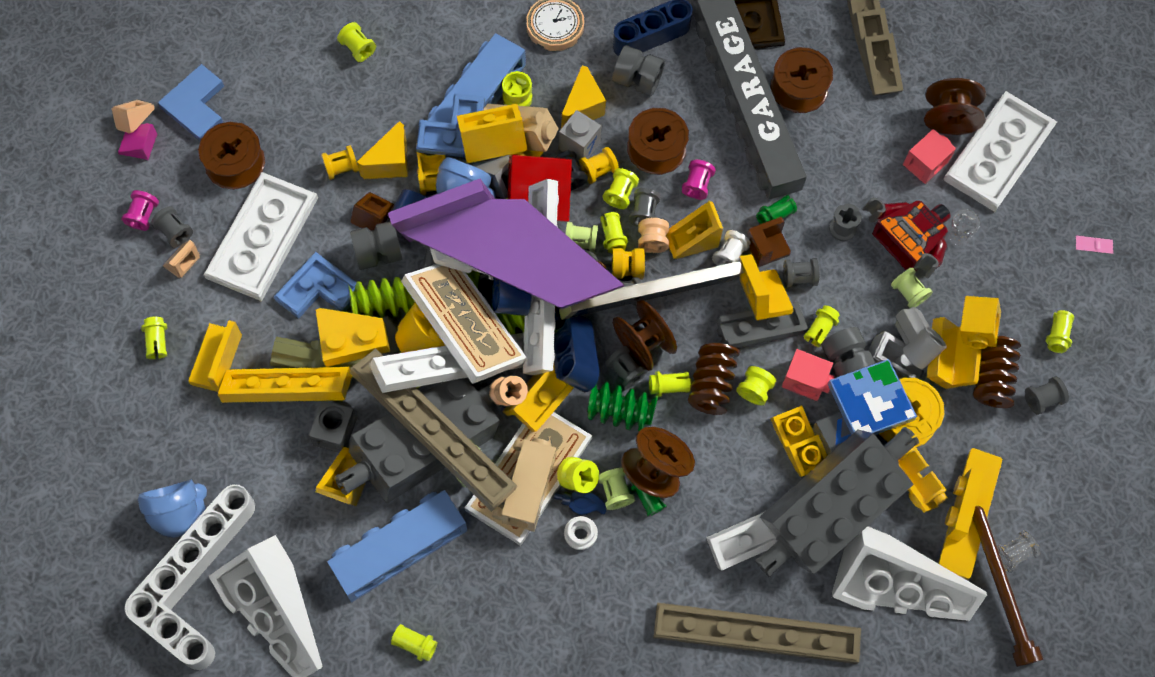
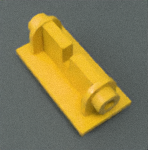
[898,447,948,513]

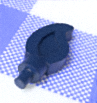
[554,491,606,516]

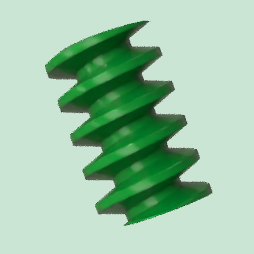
[587,382,659,431]

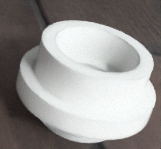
[564,516,598,550]

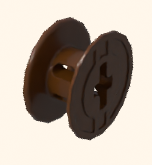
[770,47,833,113]
[924,78,987,135]
[627,108,689,175]
[198,122,265,190]
[612,300,677,371]
[621,427,695,498]

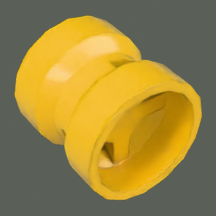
[612,248,645,279]

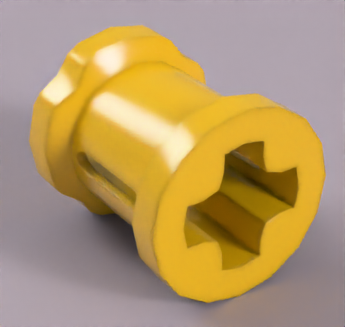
[321,145,359,180]
[579,147,619,184]

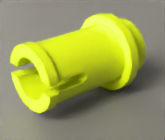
[600,212,628,254]
[803,305,840,347]
[1046,310,1074,353]
[141,317,168,359]
[649,371,691,397]
[391,624,438,661]

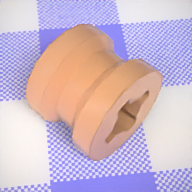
[638,218,669,253]

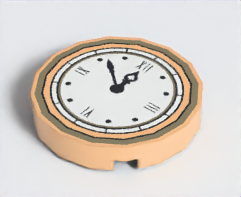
[526,0,584,51]

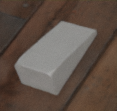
[868,331,930,383]

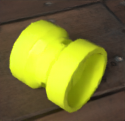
[502,71,532,107]

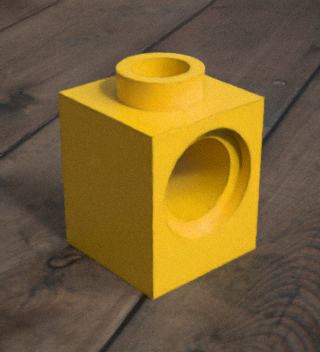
[960,296,1001,349]

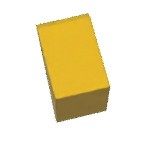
[561,65,606,128]
[357,121,408,179]
[666,201,723,259]
[315,447,365,506]

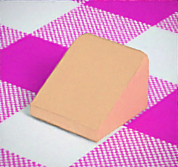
[112,100,154,133]
[163,240,200,278]

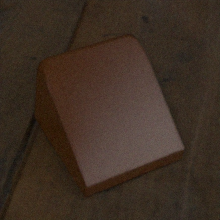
[351,192,394,231]

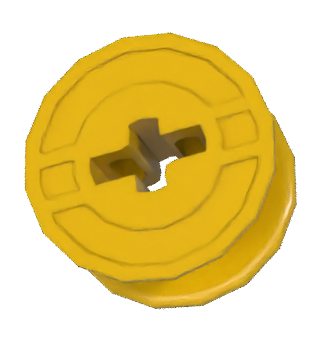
[879,378,945,447]

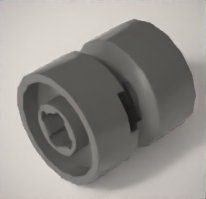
[612,45,665,96]
[350,222,403,270]
[821,327,876,378]

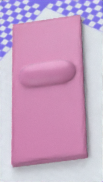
[1076,236,1113,254]

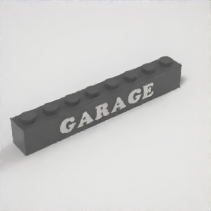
[686,0,807,200]

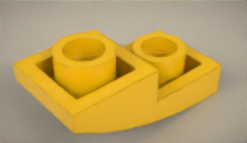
[770,405,827,477]

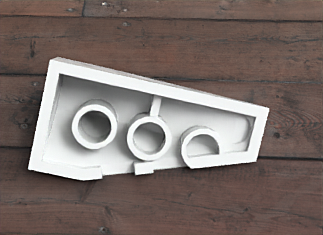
[832,526,987,621]
[209,535,323,677]

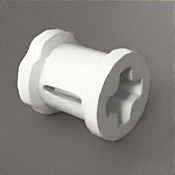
[712,230,751,266]

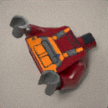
[861,197,951,278]

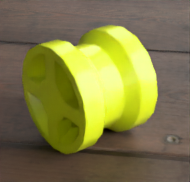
[736,366,777,406]
[557,457,599,493]

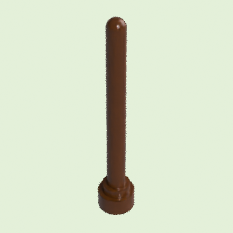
[972,506,1044,667]

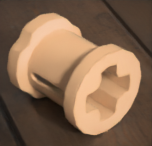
[489,376,528,406]

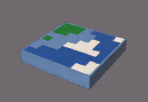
[828,359,917,435]

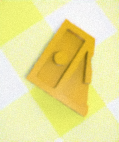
[316,308,390,367]

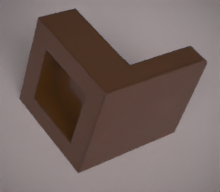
[746,217,791,267]

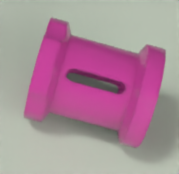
[682,160,716,200]
[121,190,159,231]

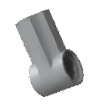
[895,307,947,369]

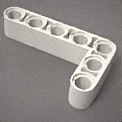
[125,485,255,670]

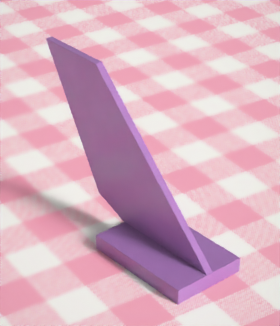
[388,179,625,309]

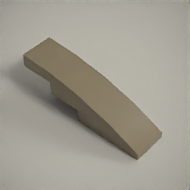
[847,0,903,96]

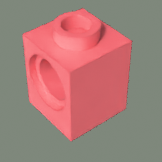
[903,129,956,184]
[782,349,835,401]

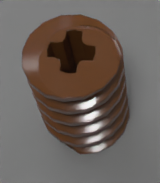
[972,336,1021,409]
[688,343,740,415]

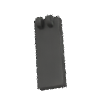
[716,301,808,348]

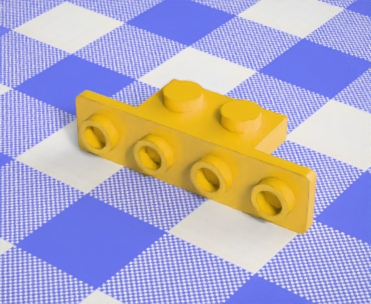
[938,448,1002,580]

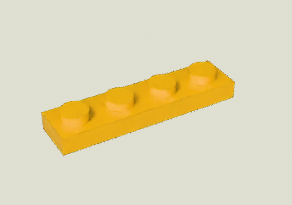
[218,367,352,403]

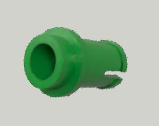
[756,195,797,224]
[630,482,667,517]

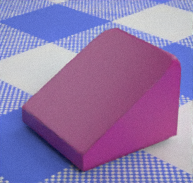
[118,123,157,160]

